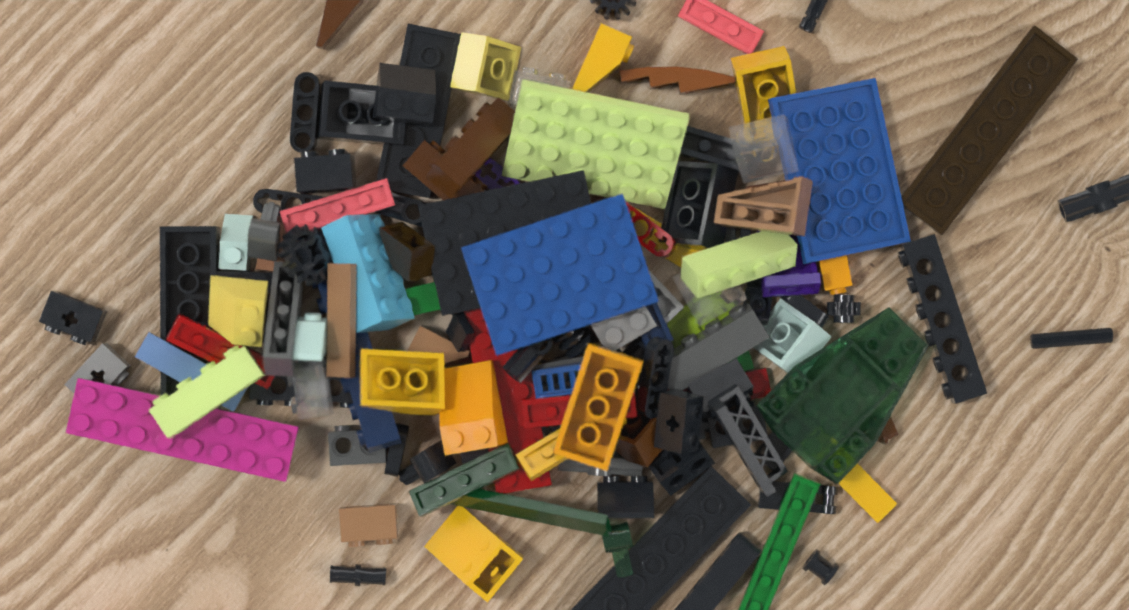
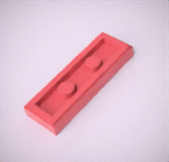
[678,0,764,54]

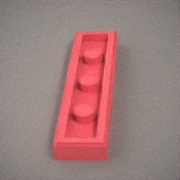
[279,178,395,233]

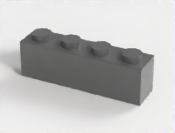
[263,261,304,377]
[656,303,769,390]

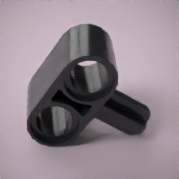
[399,440,457,485]

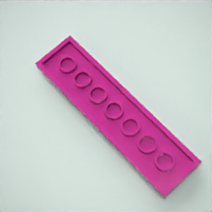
[66,378,299,482]

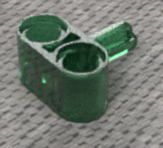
[602,519,633,577]

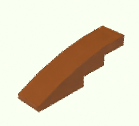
[619,67,735,95]

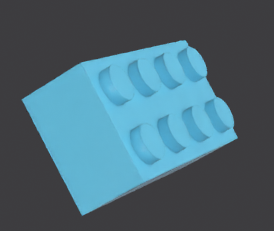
[321,214,415,333]

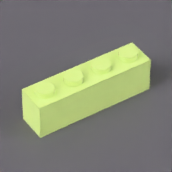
[681,231,797,298]
[149,345,265,438]

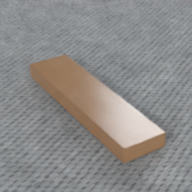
[327,263,356,378]

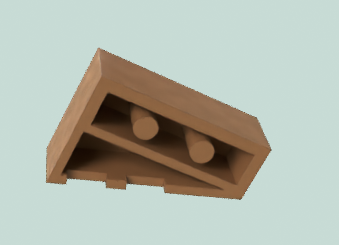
[714,176,813,236]

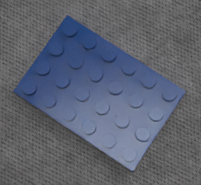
[768,78,911,264]
[461,194,659,356]

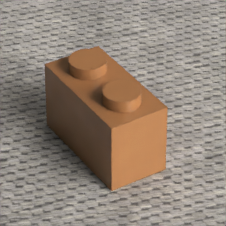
[339,503,399,547]

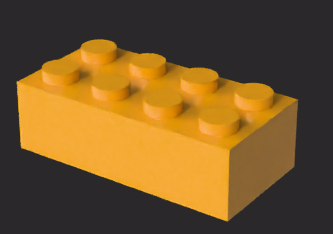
[553,343,644,471]

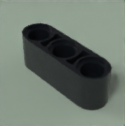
[290,72,321,153]

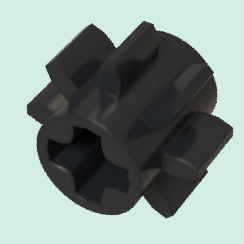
[827,295,861,323]

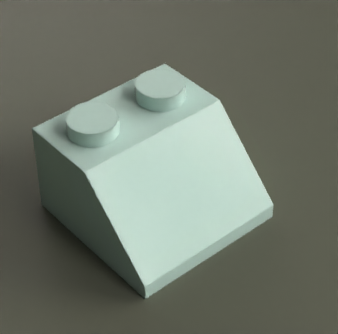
[753,299,832,381]

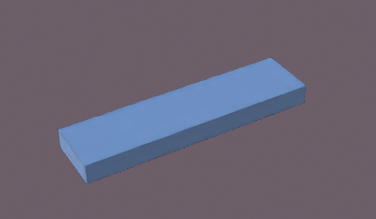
[135,332,248,412]

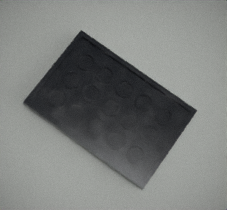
[418,170,591,316]

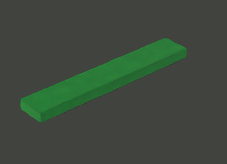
[738,472,820,610]

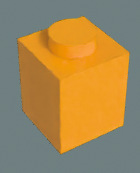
[817,255,852,295]

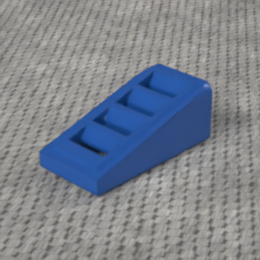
[531,362,582,398]

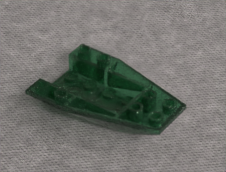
[756,307,929,485]

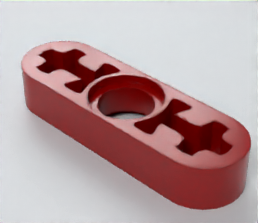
[626,202,676,258]

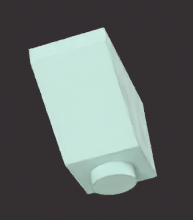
[218,214,253,271]
[293,313,327,361]

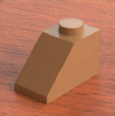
[407,326,471,364]

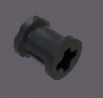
[802,549,839,585]

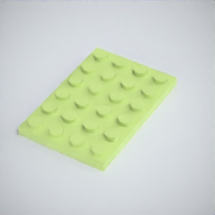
[502,79,689,209]

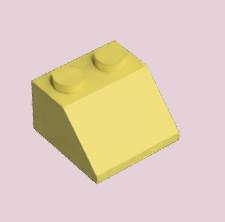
[450,33,521,101]
[208,276,268,347]

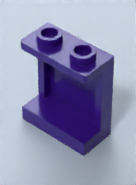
[757,231,821,297]

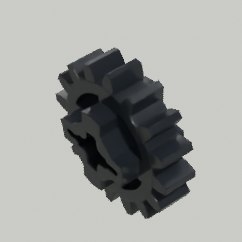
[278,224,333,286]

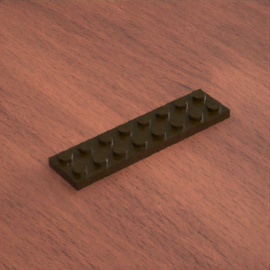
[901,25,1078,236]

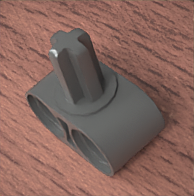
[247,202,281,261]

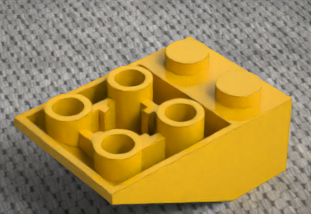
[424,506,524,602]

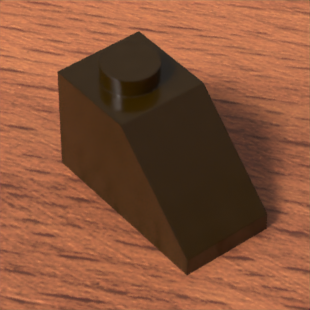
[379,222,435,281]

